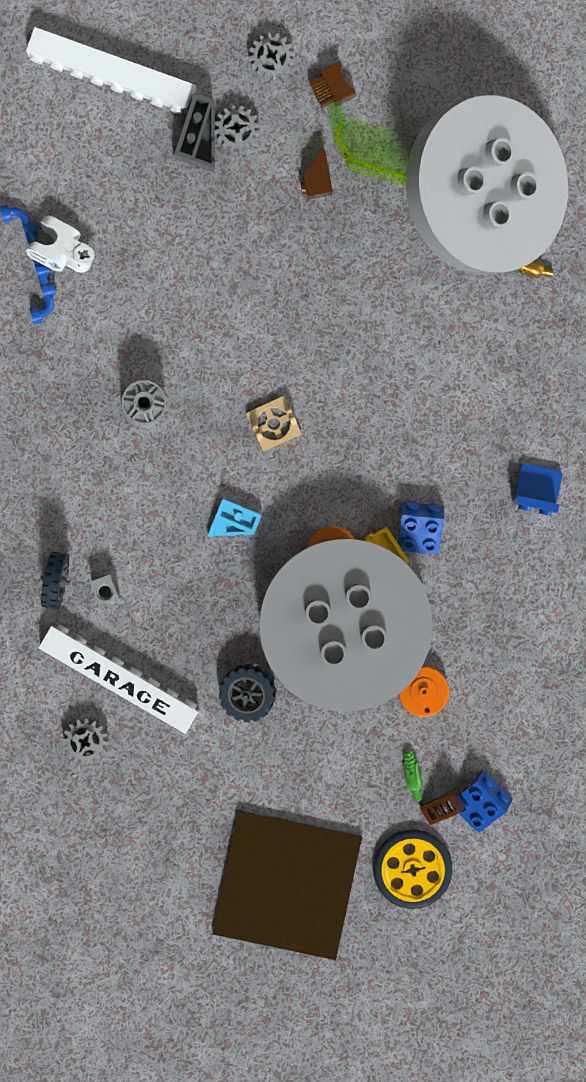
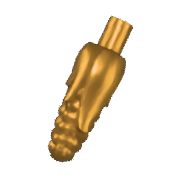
[516,260,553,278]

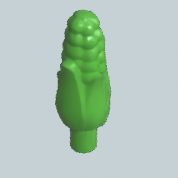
[402,750,423,801]

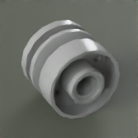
[122,380,166,428]

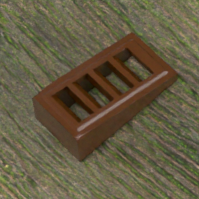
[419,789,466,825]

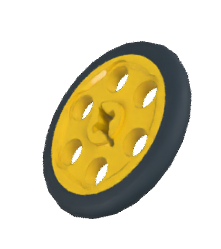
[373,830,453,909]

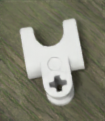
[26,215,95,273]

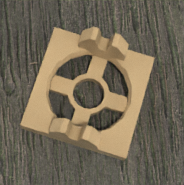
[246,396,302,452]

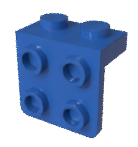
[513,463,563,516]
[398,501,444,554]
[450,769,513,832]

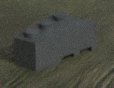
[174,93,215,173]

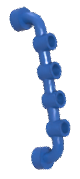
[0,204,56,325]

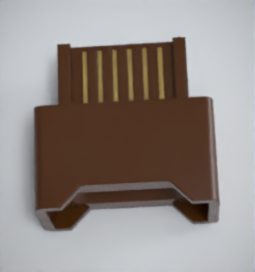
[309,61,356,108]

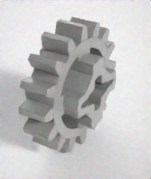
[249,33,295,81]
[215,105,260,153]
[62,718,109,765]

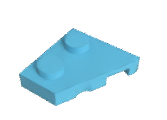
[208,498,262,537]

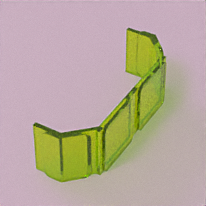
[333,117,406,187]

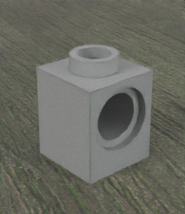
[90,574,120,608]

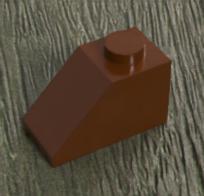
[300,150,333,200]

